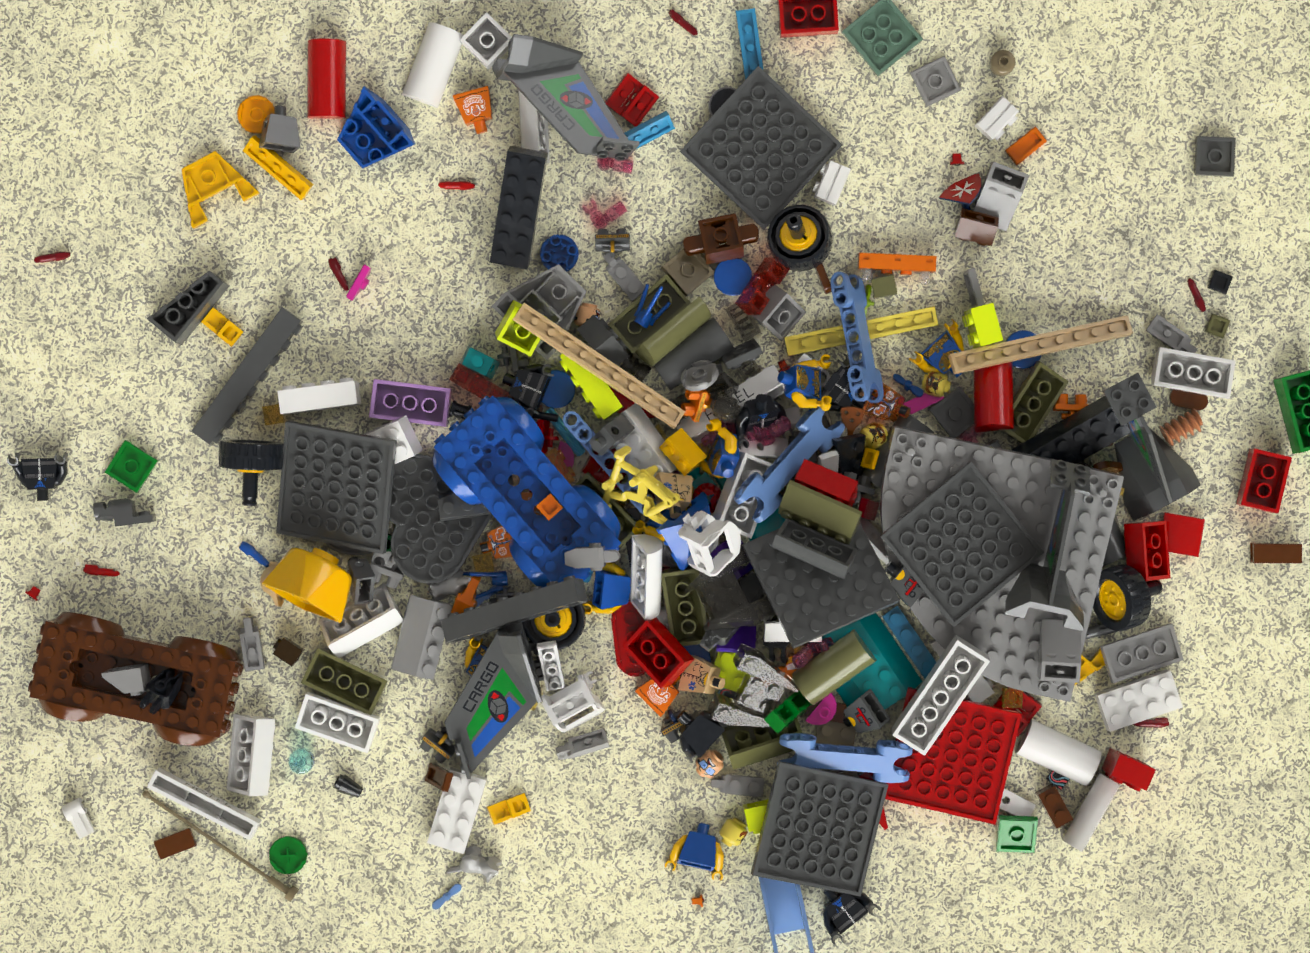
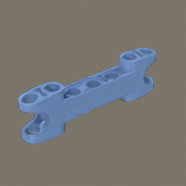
[831,272,884,403]
[734,406,845,523]
[563,411,657,515]
[777,733,913,783]

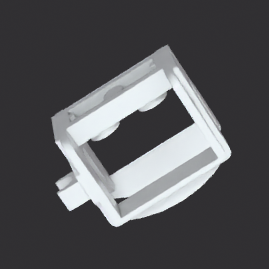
[678,510,742,577]
[541,671,606,732]

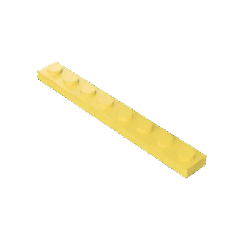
[784,306,938,356]

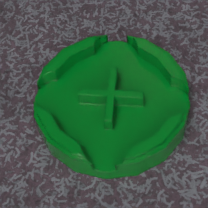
[269,836,308,874]

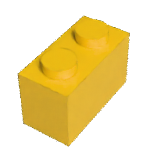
[659,428,707,476]

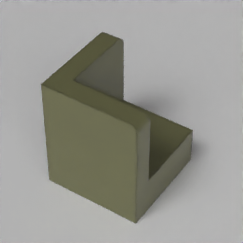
[871,275,898,299]

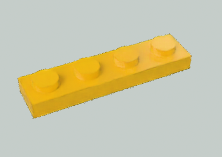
[243,135,314,200]

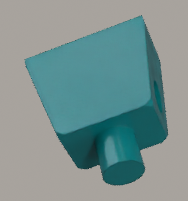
[460,346,500,379]

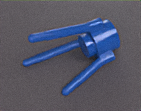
[634,284,671,329]
[463,571,508,599]

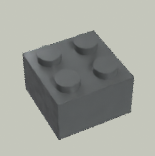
[577,315,629,366]

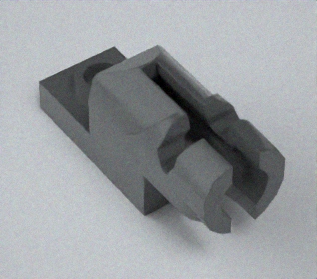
[93,498,156,527]

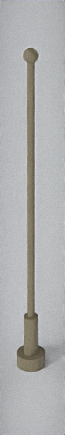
[142,791,299,902]

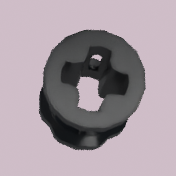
[449,400,472,420]

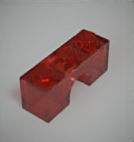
[735,257,790,315]
[449,363,509,399]

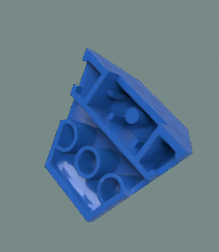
[337,86,415,169]
[656,492,711,571]

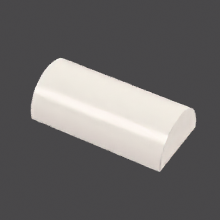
[402,22,464,108]
[518,90,550,163]
[1151,347,1236,399]
[630,534,663,621]
[295,691,380,753]
[1015,719,1102,786]
[1062,773,1121,852]

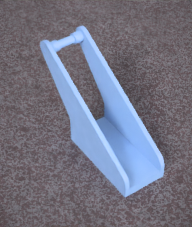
[759,877,814,953]

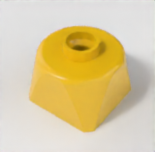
[262,547,352,623]

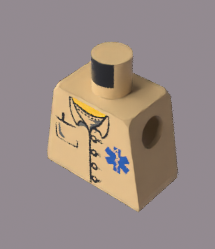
[654,472,693,519]
[678,655,725,694]

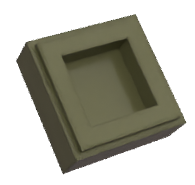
[1205,314,1230,339]

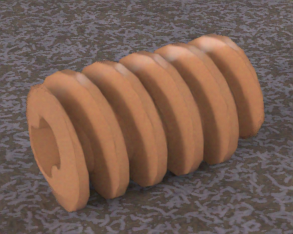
[1159,409,1203,446]

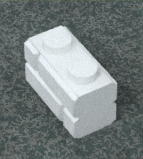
[975,96,1019,141]
[812,160,851,206]

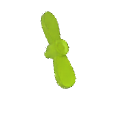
[864,284,874,316]

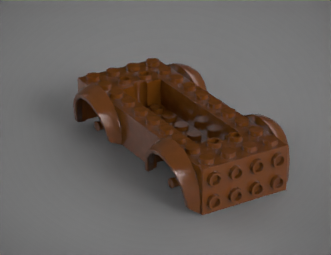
[28,612,244,746]

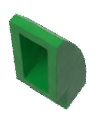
[765,690,812,734]

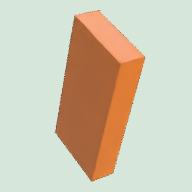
[1005,126,1047,165]

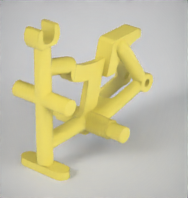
[601,446,680,524]

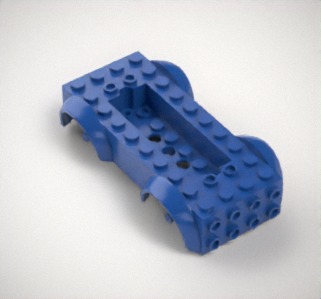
[432,395,621,588]

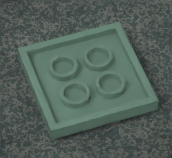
[842,0,923,76]

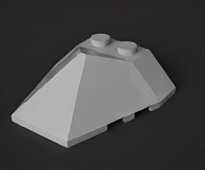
[491,264,587,360]

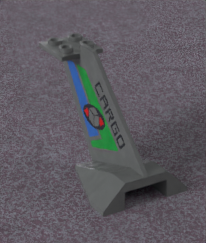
[492,34,639,161]
[1103,373,1201,521]
[1005,459,1090,631]
[444,622,542,780]

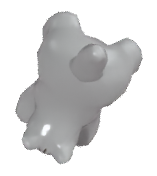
[428,569,471,601]
[446,846,502,883]

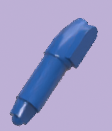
[239,541,269,567]

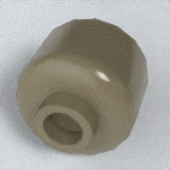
[989,50,1016,77]

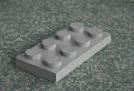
[1100,623,1183,683]

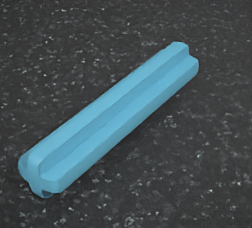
[545,408,585,457]

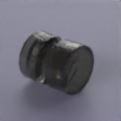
[620,353,652,382]

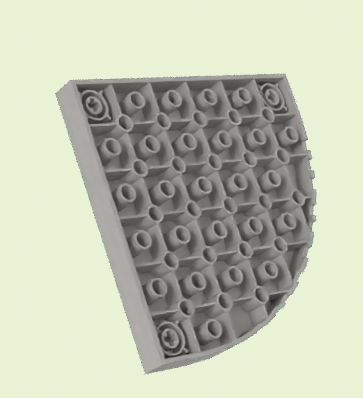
[880,425,1124,702]

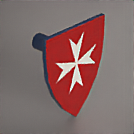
[939,173,982,210]

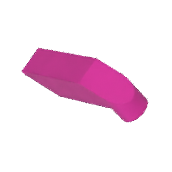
[890,393,944,414]

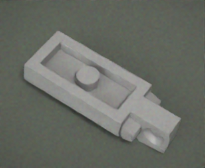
[603,252,645,301]
[1145,314,1198,353]
[240,617,265,672]
[555,728,610,760]
[711,774,765,797]

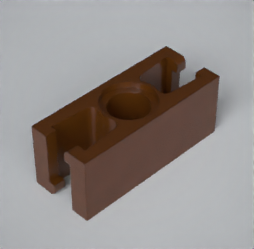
[1250,543,1302,563]

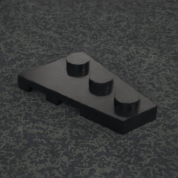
[832,433,866,481]

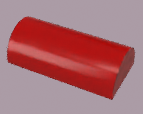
[307,38,346,119]
[973,362,1014,433]

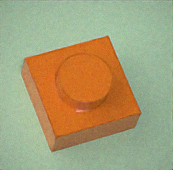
[536,493,563,521]

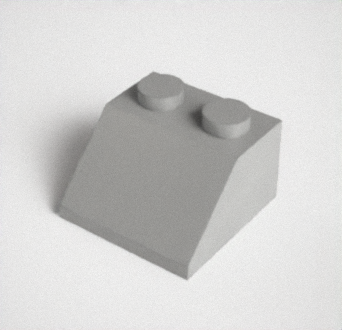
[749,284,806,341]
[101,663,151,696]

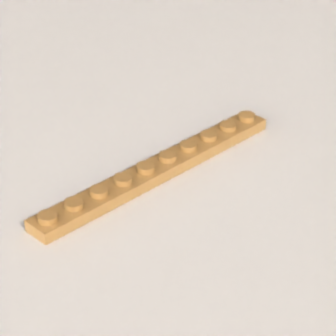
[512,303,685,429]
[948,315,1133,374]

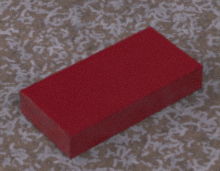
[858,498,879,521]

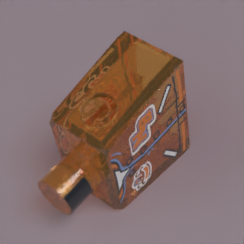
[862,383,911,422]

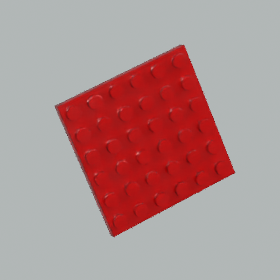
[885,687,1022,825]

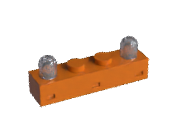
[858,253,937,285]

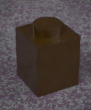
[273,637,305,667]

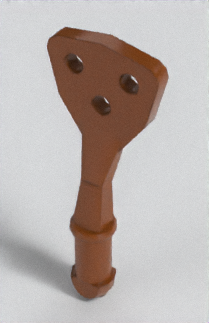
[840,406,865,436]

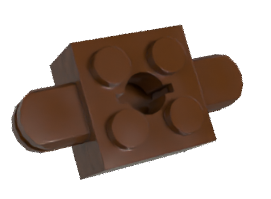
[683,213,759,265]

